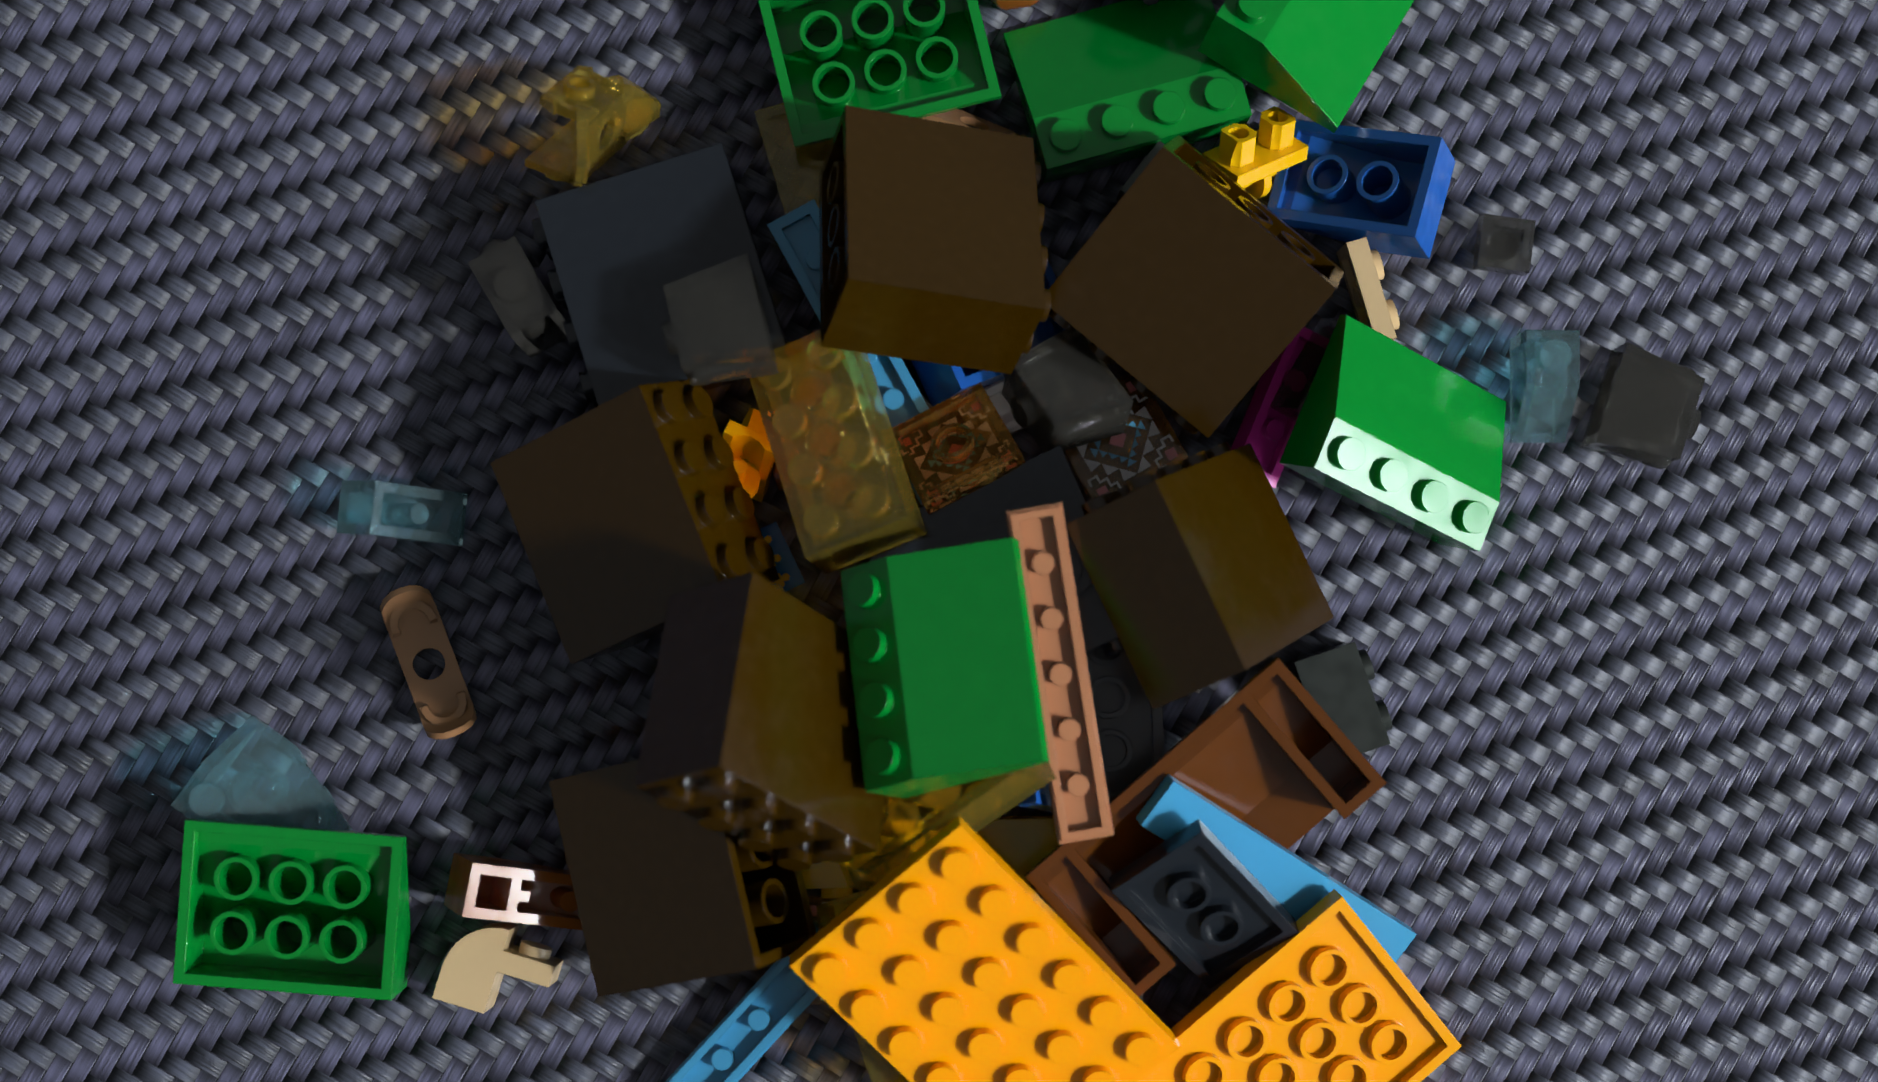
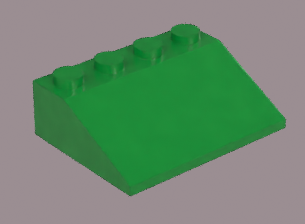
[758,0,1001,149]
[1003,0,1252,183]
[1197,0,1414,133]
[1279,314,1506,552]
[840,537,1049,798]
[173,818,411,1001]

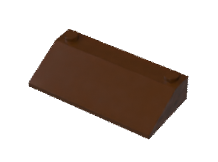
[1025,657,1386,997]

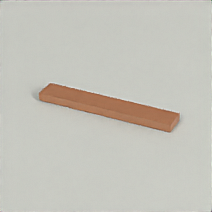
[1005,502,1114,844]

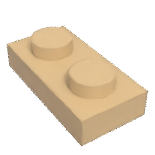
[1337,237,1400,340]

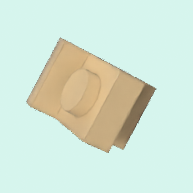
[432,922,564,1014]

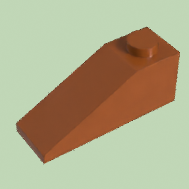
[444,853,583,930]

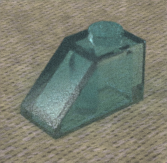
[1510,330,1580,444]
[336,480,468,546]

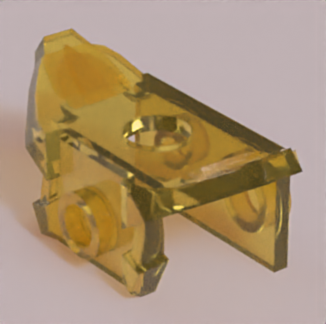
[525,65,661,187]

